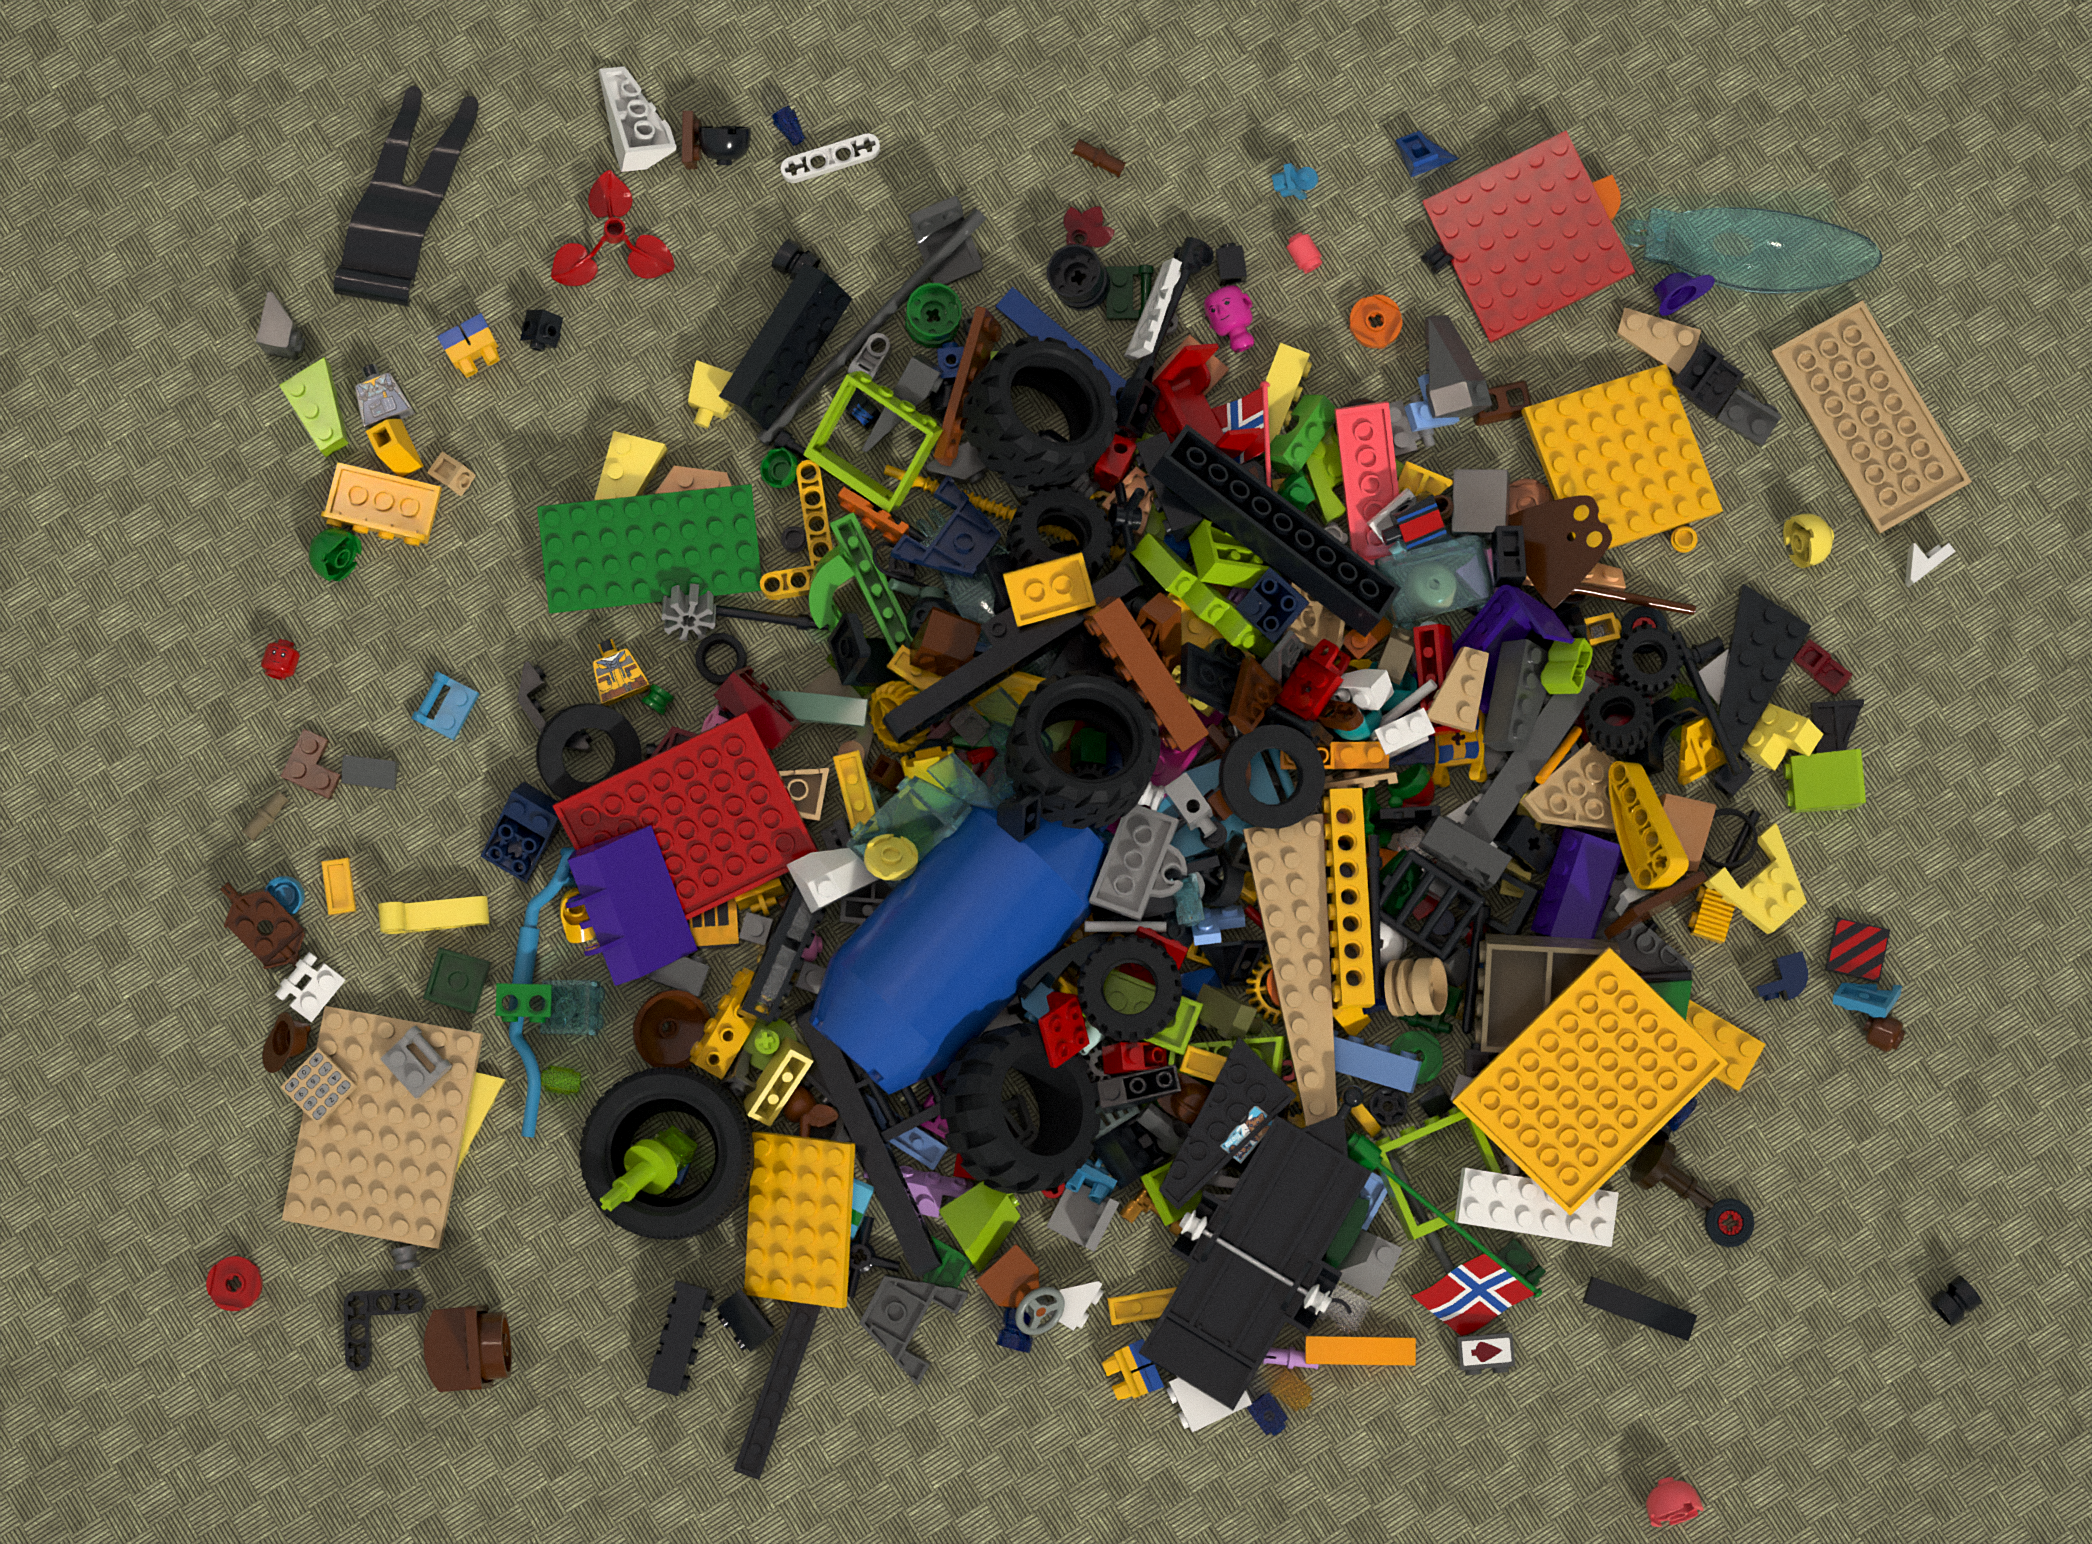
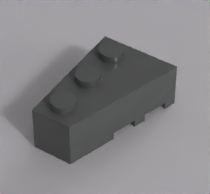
[1417,816,1512,892]

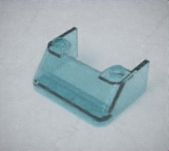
[926,687,1053,811]

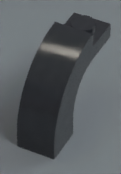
[1626,696,1707,776]

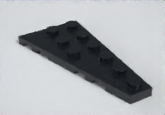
[1711,584,1811,757]

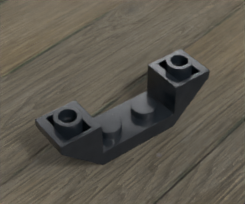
[517,661,593,753]

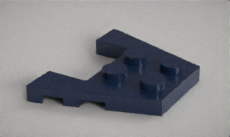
[890,475,1001,578]

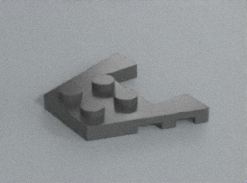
[859,1274,970,1385]

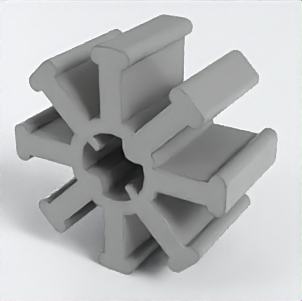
[661,583,716,641]

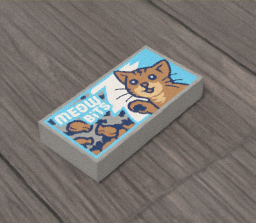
[1220,1106,1274,1164]

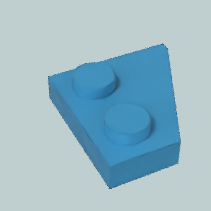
[1832,983,1902,1018]

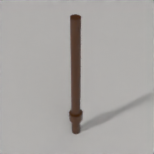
[1569,583,1696,616]

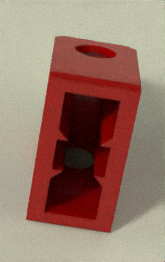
[1093,434,1137,493]

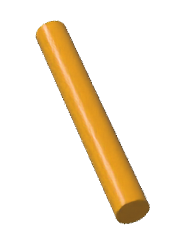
[1535,726,1583,784]

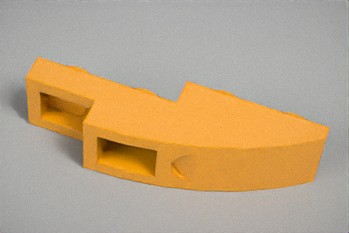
[1280,742,1389,769]

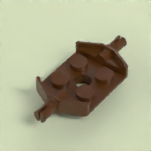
[219,882,306,969]

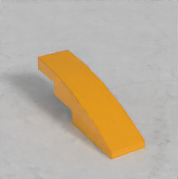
[1305,1336,1416,1366]

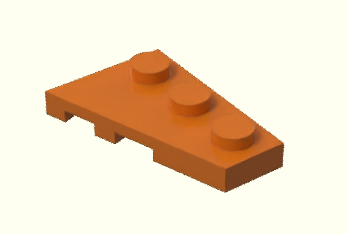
[838,487,909,545]

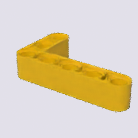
[760,460,833,600]

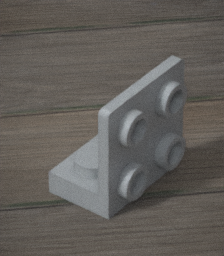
[1047,1184,1119,1252]

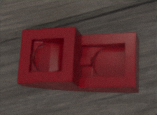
[1793,639,1852,697]

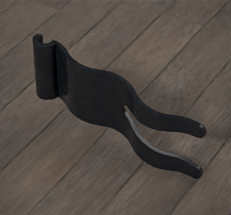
[334,86,479,307]

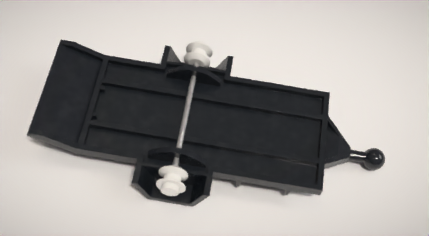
[1139,1086,1373,1411]

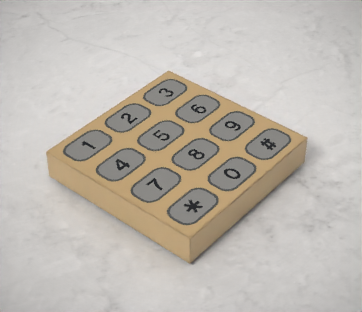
[281,1048,358,1125]

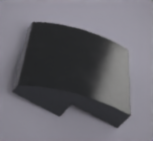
[1672,342,1745,418]

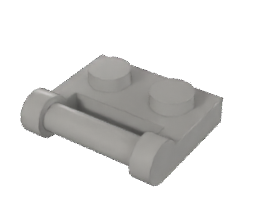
[380,1025,452,1099]

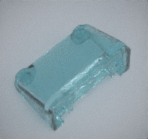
[1374,535,1496,630]
[846,776,973,889]

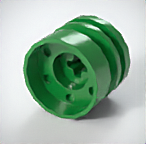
[905,283,962,348]

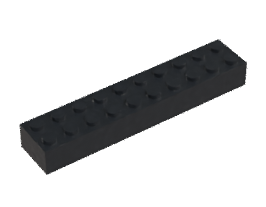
[1149,424,1401,637]

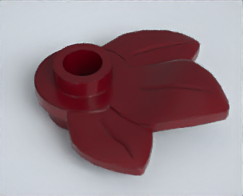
[1063,206,1115,248]

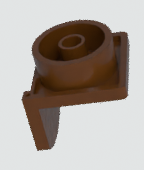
[424,1305,512,1392]

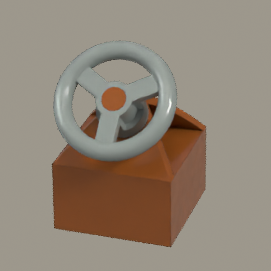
[976,1244,1065,1335]

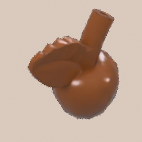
[782,1085,839,1138]

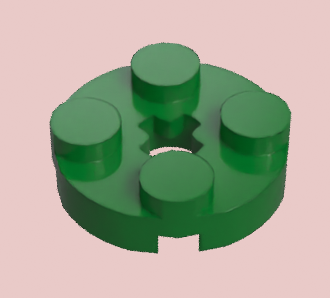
[1390,1031,1443,1085]

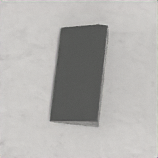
[342,755,399,790]

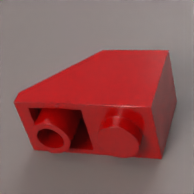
[1102,1042,1167,1074]

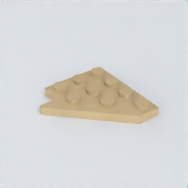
[1520,741,1617,834]

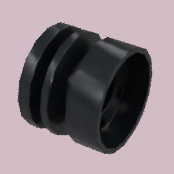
[1047,244,1110,311]

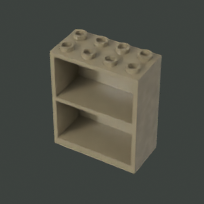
[1474,934,1620,1053]

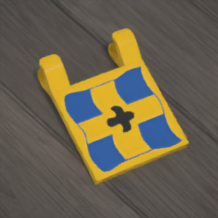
[1432,709,1487,787]

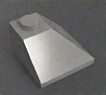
[1336,1229,1403,1298]

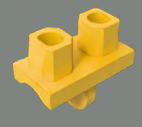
[735,878,785,917]

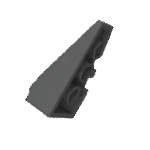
[1425,315,1492,418]
[862,354,944,452]
[1258,630,1310,699]

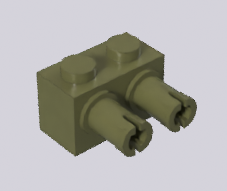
[1196,983,1263,1040]

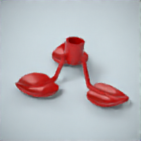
[551,170,675,286]

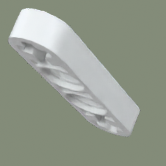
[781,133,880,183]

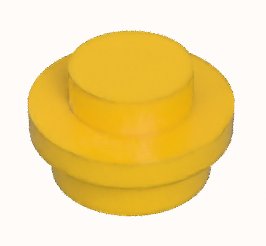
[1670,526,1698,553]

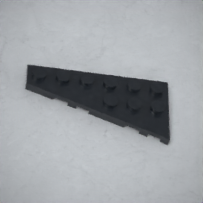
[1159,1036,1297,1210]

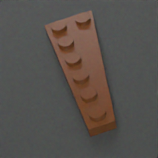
[933,306,1002,467]

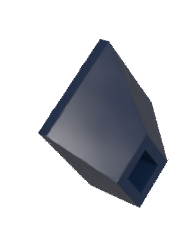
[1235,567,1310,644]

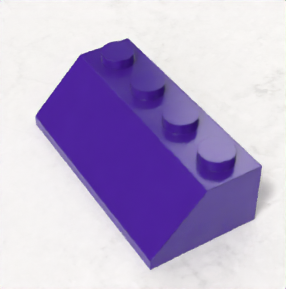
[1531,828,1623,939]

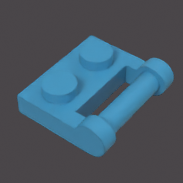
[411,671,479,741]

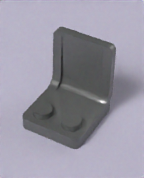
[909,196,983,285]

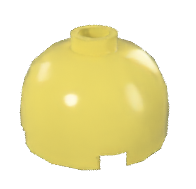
[1783,513,1834,568]

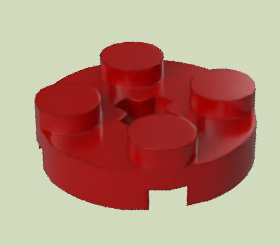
[206,1256,263,1311]

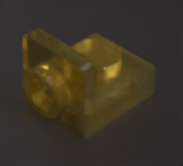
[1269,1369,1313,1412]

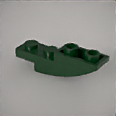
[1322,1193,1371,1269]

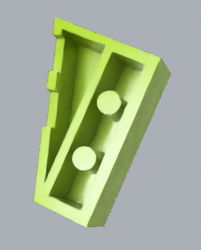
[279,357,349,458]

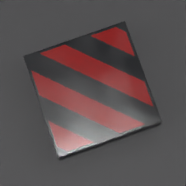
[1825,917,1890,983]

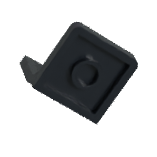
[827,612,898,687]

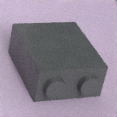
[1452,469,1510,542]

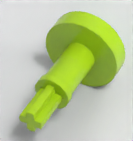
[743,1018,798,1071]
[600,1139,677,1211]

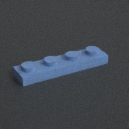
[865,1093,949,1170]

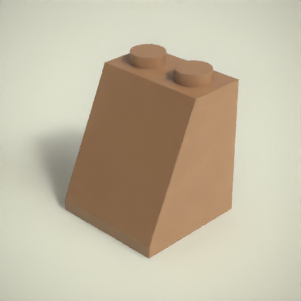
[1658,793,1716,879]

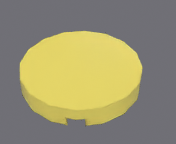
[864,834,918,881]

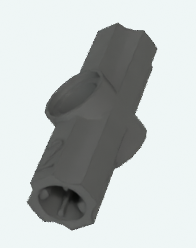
[1135,1102,1190,1154]

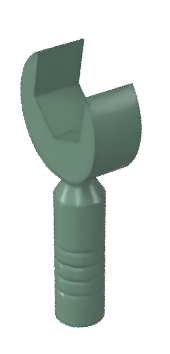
[888,578,945,601]

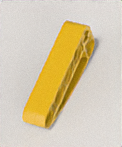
[1608,761,1689,891]

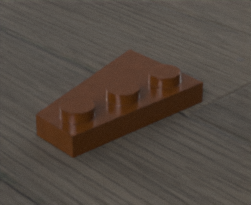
[1228,656,1284,735]

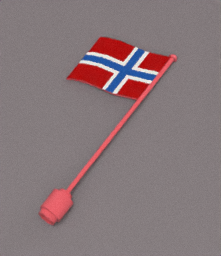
[1211,381,1272,489]

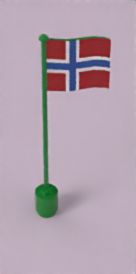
[1347,1131,1542,1336]

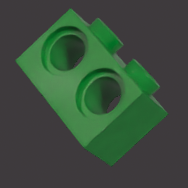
[495,983,553,1023]

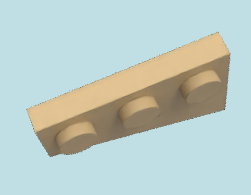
[1616,308,1701,375]
[1426,646,1489,732]

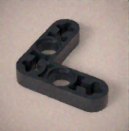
[344,1289,425,1371]

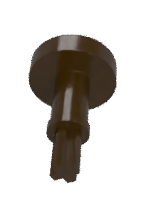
[1630,1136,1716,1211]

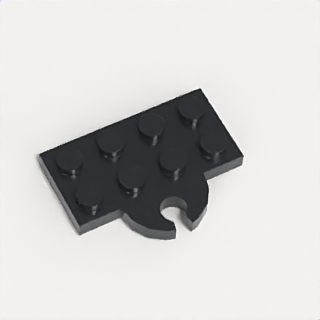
[1180,638,1270,726]

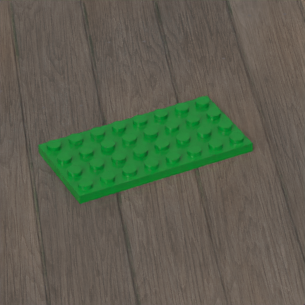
[537,484,762,614]

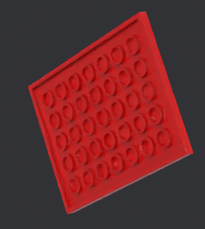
[553,711,819,920]

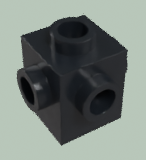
[520,309,563,352]

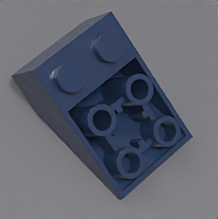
[481,782,562,883]

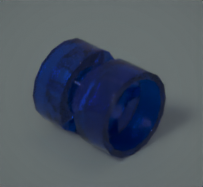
[996,1307,1034,1353]

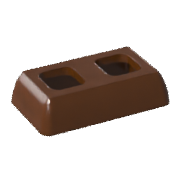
[1473,380,1532,426]

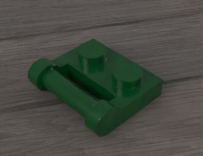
[1106,265,1154,321]

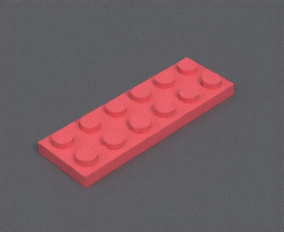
[1334,401,1407,565]

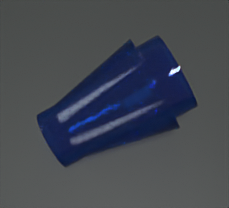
[771,105,806,147]

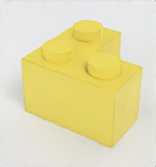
[1742,703,1823,771]

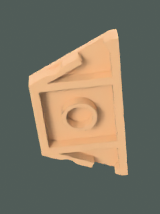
[655,466,731,494]

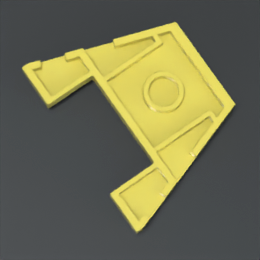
[1704,823,1807,934]

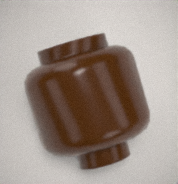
[1863,1014,1906,1052]

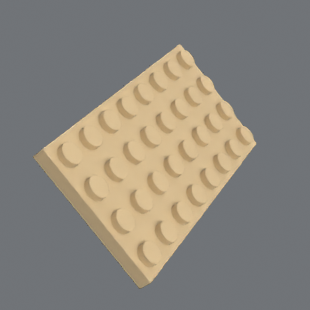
[1770,300,1972,535]

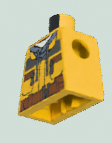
[593,639,651,707]

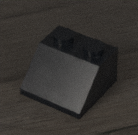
[717,1288,778,1352]

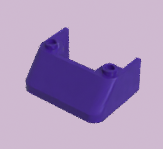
[1453,585,1575,714]

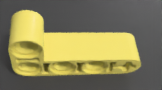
[378,896,490,934]

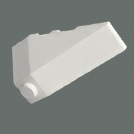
[599,66,676,172]
[787,846,881,913]

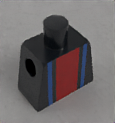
[1380,491,1449,551]

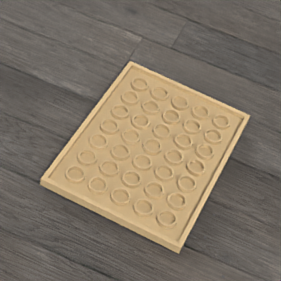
[282,1006,484,1249]

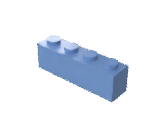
[1333,1030,1422,1093]

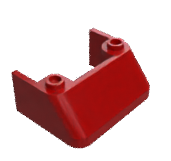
[1152,343,1262,459]

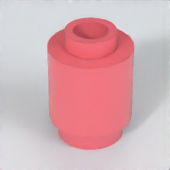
[1286,232,1323,274]

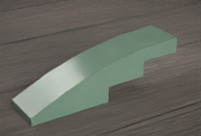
[767,690,869,728]

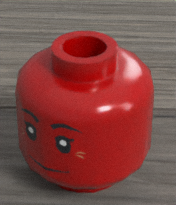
[261,639,300,681]

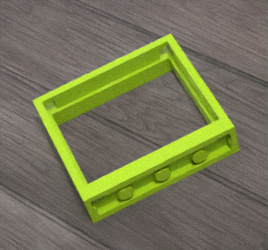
[803,371,943,513]
[1375,1107,1502,1241]

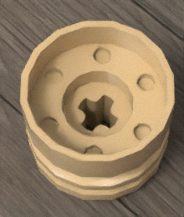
[1384,957,1448,1017]

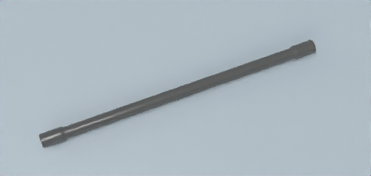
[756,208,986,447]

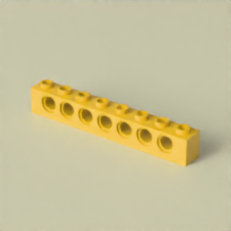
[1321,788,1375,1009]

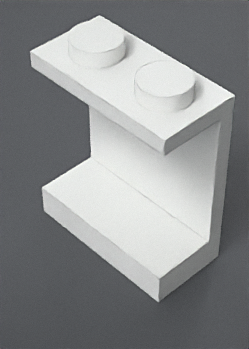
[1368,708,1435,759]

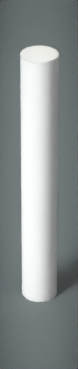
[1379,679,1437,728]
[1084,921,1166,932]

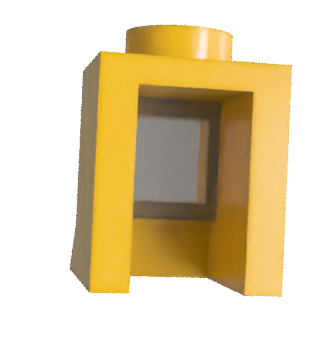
[1584,612,1622,647]

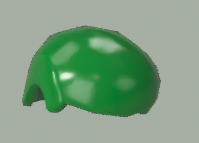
[759,447,799,488]

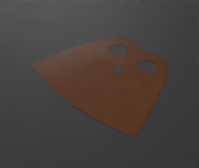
[1508,495,1612,609]

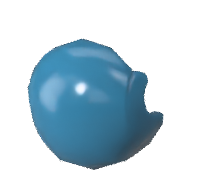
[266,876,305,915]

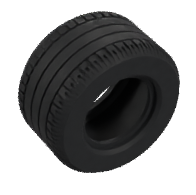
[579,1067,754,1240]

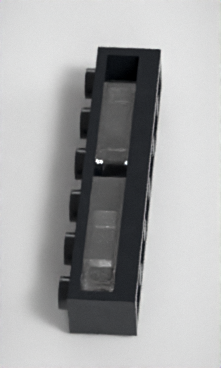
[737,883,826,1026]

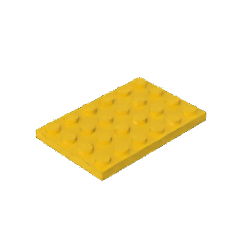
[744,1131,855,1309]

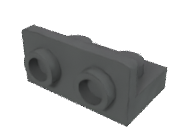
[1716,388,1782,448]

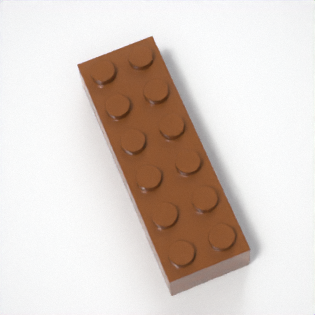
[1083,596,1209,752]

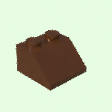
[910,606,982,677]

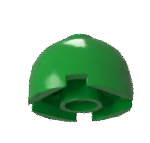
[308,527,362,582]

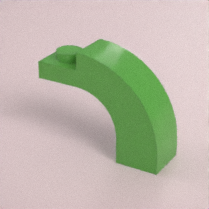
[809,544,856,633]

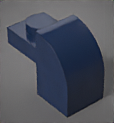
[1752,951,1808,1002]

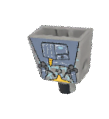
[355,364,415,430]
[1164,772,1217,838]

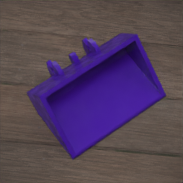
[565,825,698,986]

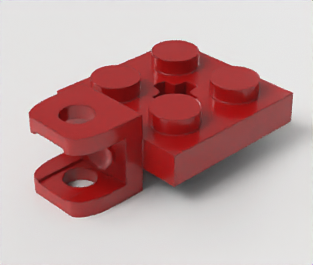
[1274,639,1351,721]

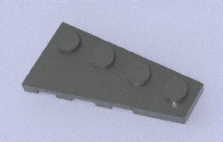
[1594,895,1695,973]

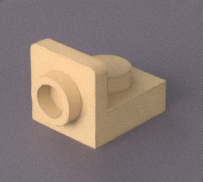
[427,451,476,496]

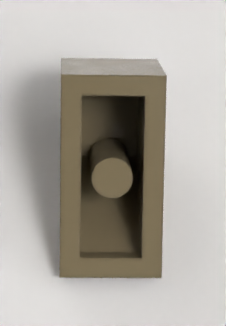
[1376,626,1415,685]

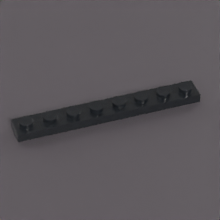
[733,1302,822,1480]

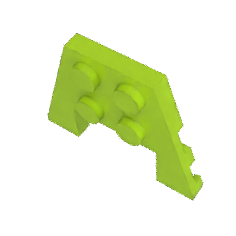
[1304,426,1404,526]

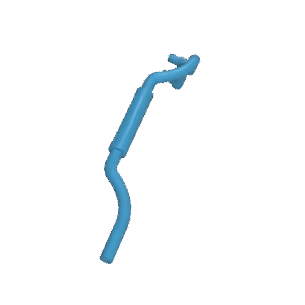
[508,847,577,1138]

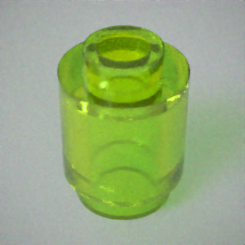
[541,1065,581,1096]

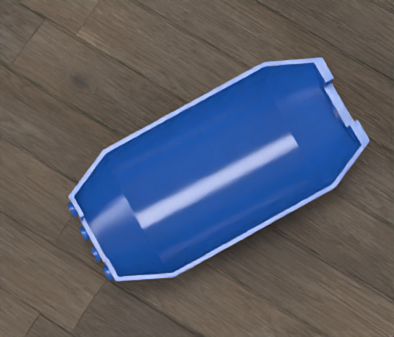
[808,789,1109,1095]

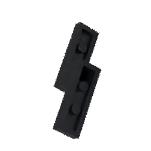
[1092,849,1220,921]

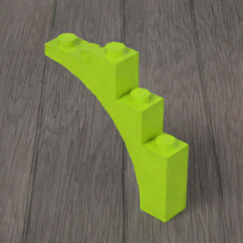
[1132,532,1282,659]

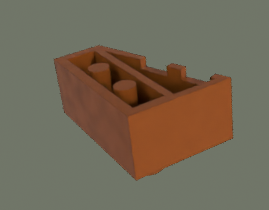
[1136,592,1182,675]

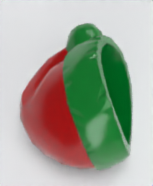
[1387,762,1435,808]

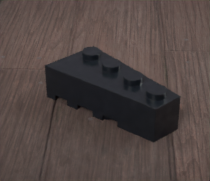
[646,1280,715,1396]

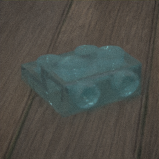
[540,980,605,1036]

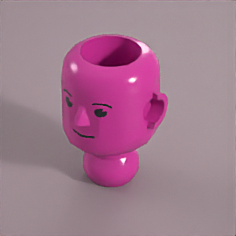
[1203,285,1254,353]

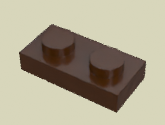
[682,111,702,170]

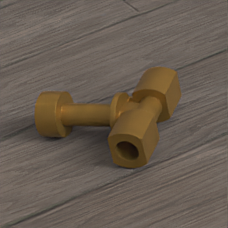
[1119,1170,1183,1237]

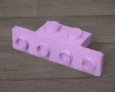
[863,1166,974,1218]

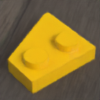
[1398,461,1454,496]
[1677,716,1726,786]

